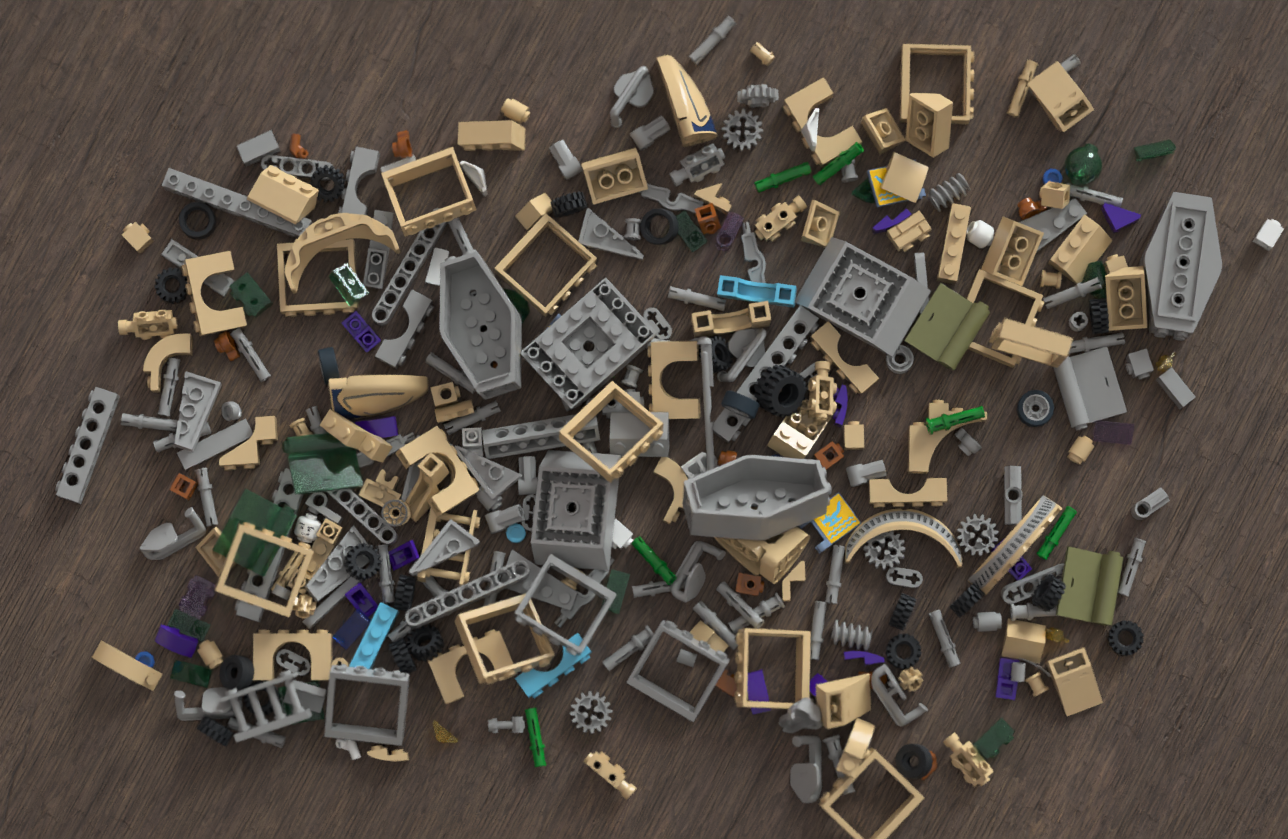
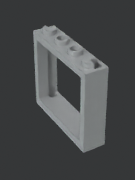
[513,554,617,656]
[626,620,730,722]
[324,664,410,746]

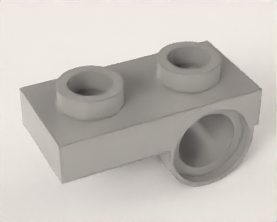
[305,492,343,525]

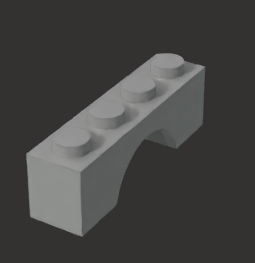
[338,147,380,216]
[375,290,434,369]

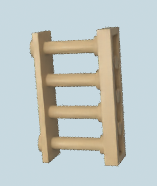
[417,508,481,587]

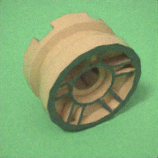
[381,499,411,527]

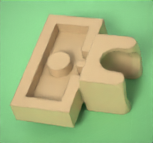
[358,469,402,513]

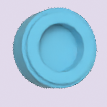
[506,523,526,543]

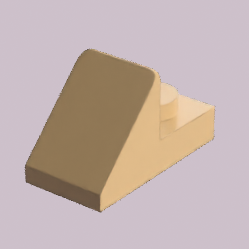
[694,183,732,215]
[689,620,729,652]

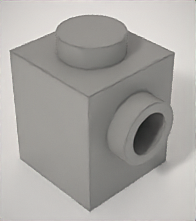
[1126,349,1154,380]

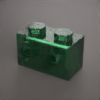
[229,272,273,318]
[972,718,1015,759]

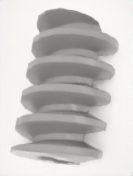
[928,173,971,212]
[831,620,873,651]

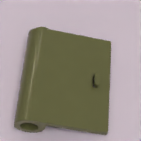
[904,283,990,371]
[1056,546,1123,626]

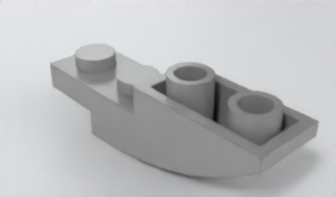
[363,210,394,289]

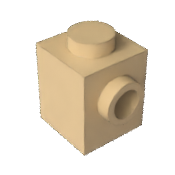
[122,222,154,254]

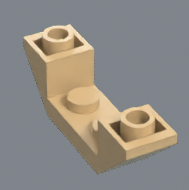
[287,518,342,594]

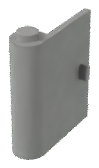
[1053,346,1127,431]

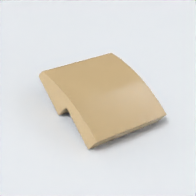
[880,152,928,203]

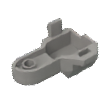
[779,698,822,733]

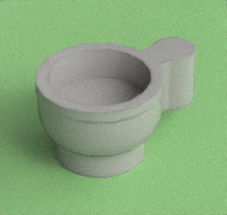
[955,427,982,456]

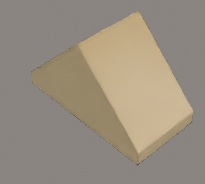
[515,193,553,231]

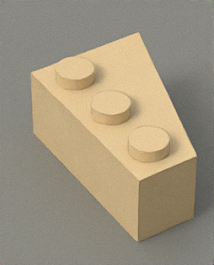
[458,120,525,151]

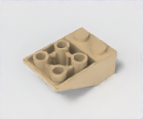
[1027,61,1094,132]
[767,399,832,459]
[1045,648,1103,716]
[816,673,871,729]

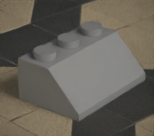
[610,412,669,457]

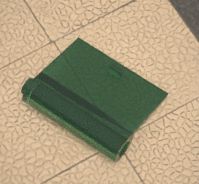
[282,433,363,495]
[212,488,297,577]

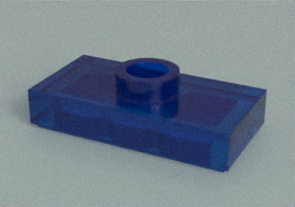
[332,609,371,650]

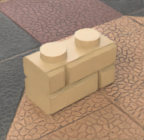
[886,211,932,252]

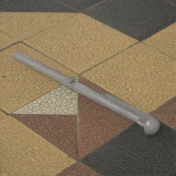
[697,336,715,471]

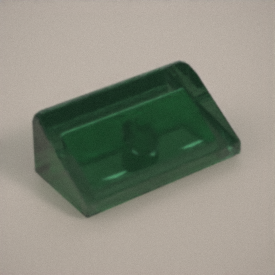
[1134,140,1176,161]
[329,263,369,306]

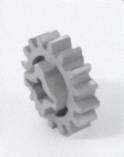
[737,84,779,108]

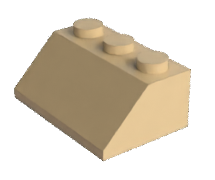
[905,93,953,157]
[581,148,648,205]
[247,165,319,225]
[1048,214,1113,285]
[981,217,1044,286]
[1105,266,1147,331]

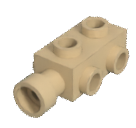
[754,195,808,242]
[118,310,178,340]
[807,361,837,420]
[943,732,993,787]
[584,751,636,800]

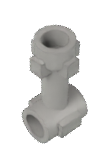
[488,716,525,733]

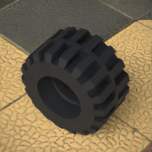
[754,365,807,417]

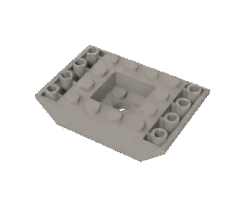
[795,237,931,358]
[520,277,657,409]
[531,450,621,571]

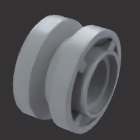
[886,345,914,374]

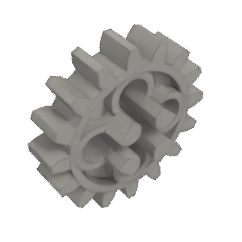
[722,109,763,151]
[956,514,999,556]
[864,530,906,570]
[570,691,612,734]

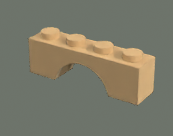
[936,203,971,285]
[810,321,879,395]
[868,478,947,508]

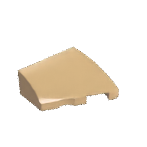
[435,399,475,424]

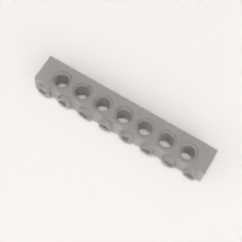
[162,168,313,238]
[713,305,819,444]
[235,468,309,623]

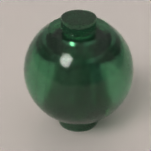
[1064,144,1102,185]

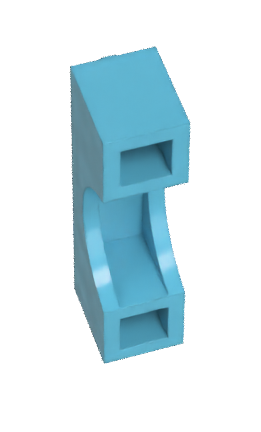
[717,275,797,308]
[349,602,399,669]
[515,633,592,698]

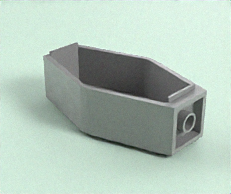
[1139,192,1222,341]
[440,250,522,400]
[682,455,831,540]

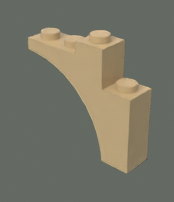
[908,400,987,474]

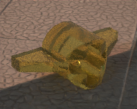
[1155,352,1176,372]
[1045,627,1069,643]
[432,720,458,743]

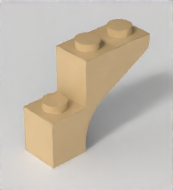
[320,409,393,463]
[219,416,278,471]
[405,452,450,522]

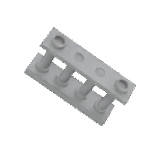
[221,670,312,742]

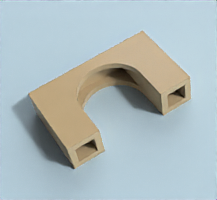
[783,77,862,168]
[181,251,247,336]
[691,301,771,339]
[648,341,701,419]
[396,426,479,517]
[428,629,518,704]
[253,630,333,681]

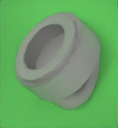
[221,401,242,421]

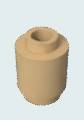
[501,99,530,124]
[1067,435,1094,465]
[197,640,223,670]

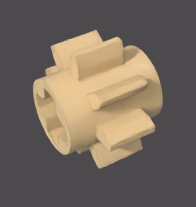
[292,594,317,618]
[898,667,923,692]

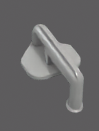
[610,66,654,128]
[717,328,766,382]
[140,507,206,560]
[671,541,726,602]
[871,664,928,726]
[174,687,243,721]
[790,735,822,803]

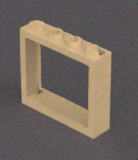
[900,44,974,124]
[381,147,476,236]
[494,213,597,317]
[277,239,358,317]
[967,269,1044,368]
[989,318,1073,368]
[559,381,663,483]
[215,522,314,617]
[454,593,555,684]
[734,628,811,709]
[818,748,924,839]

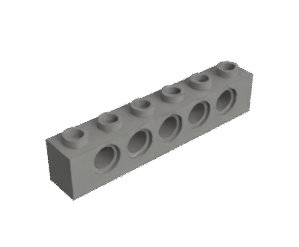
[55,387,120,504]
[482,414,600,459]

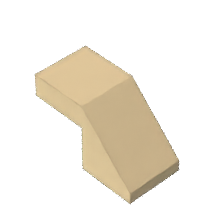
[781,561,805,602]

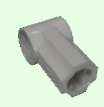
[630,116,670,151]
[549,140,583,180]
[518,456,538,495]
[846,460,887,487]
[1131,487,1170,520]
[485,504,525,534]

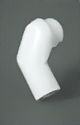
[336,738,361,760]

